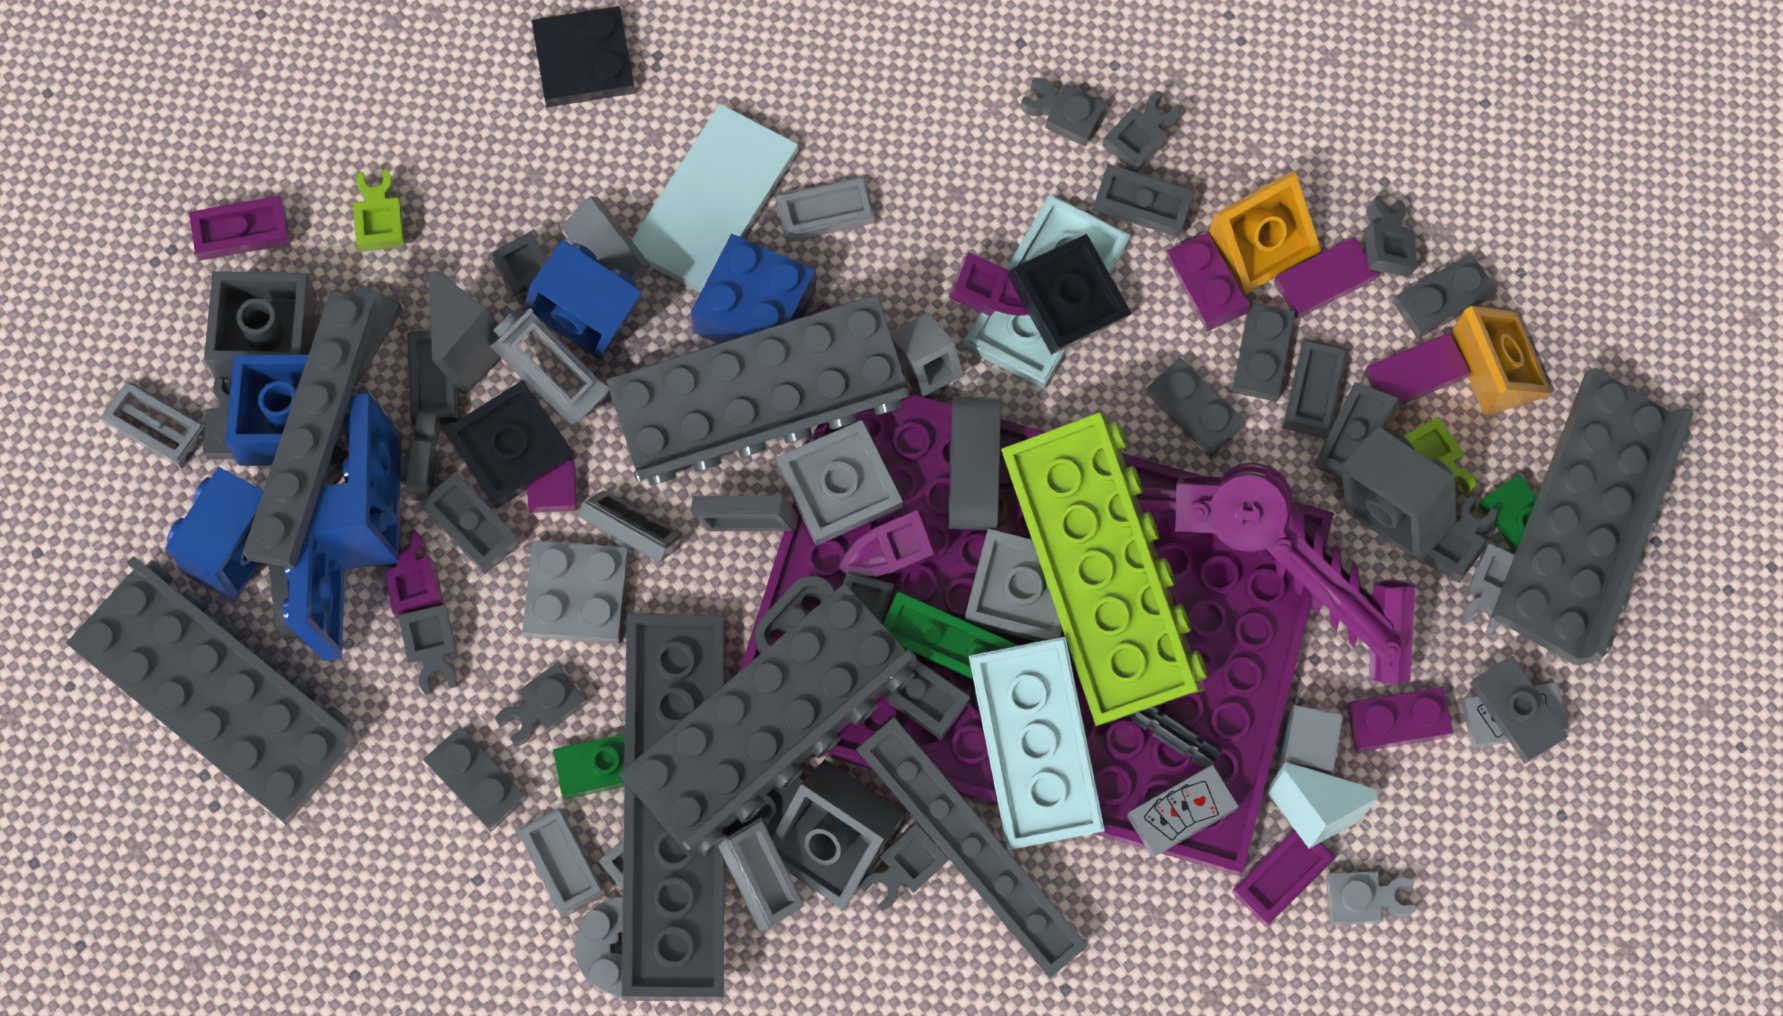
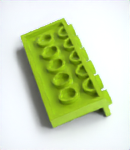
[1001,412,1208,726]

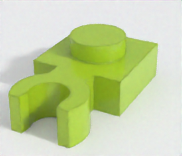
[353,169,405,252]
[1403,416,1476,494]

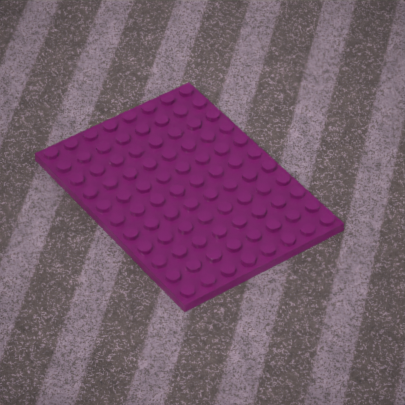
[739,393,1334,876]

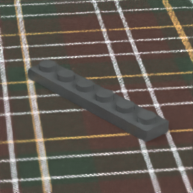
[243,291,380,569]
[856,717,1088,978]

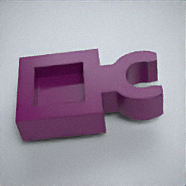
[384,530,444,618]

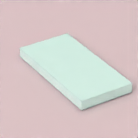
[632,103,798,293]
[963,194,1130,389]
[969,637,1105,850]

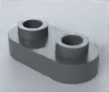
[755,576,835,654]

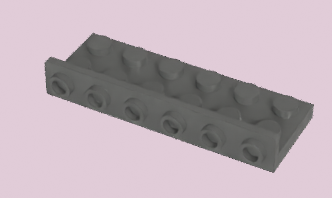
[606,294,909,486]
[1491,368,1693,665]
[66,556,358,825]
[619,583,916,859]

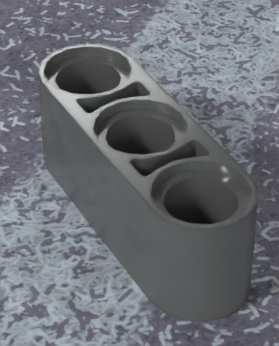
[948,396,1001,531]

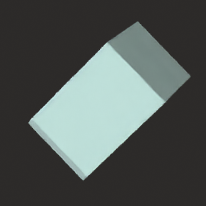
[1268,762,1379,849]

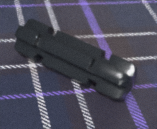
[1131,705,1222,769]

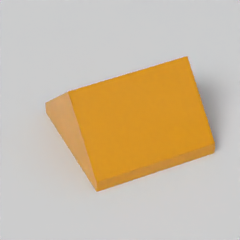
[1208,171,1321,294]
[1451,306,1552,416]

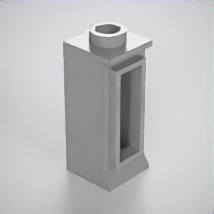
[490,308,610,426]

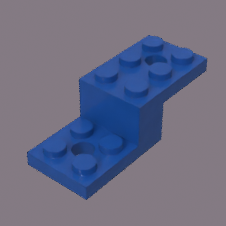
[283,393,401,661]

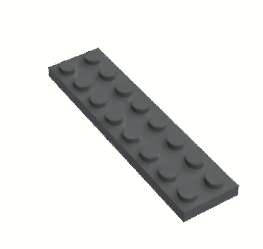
[621,613,724,1001]

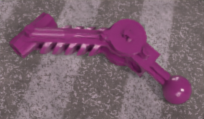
[1137,462,1415,684]

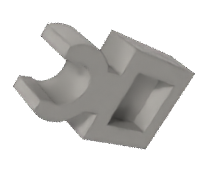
[1462,543,1515,635]
[1326,872,1416,925]

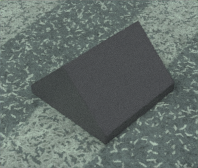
[429,271,500,392]

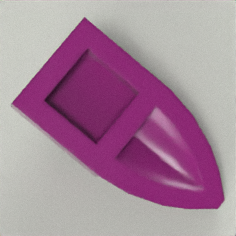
[948,252,1029,316]
[839,510,939,577]

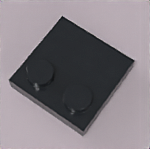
[531,6,635,108]
[1006,234,1132,355]
[443,380,576,509]

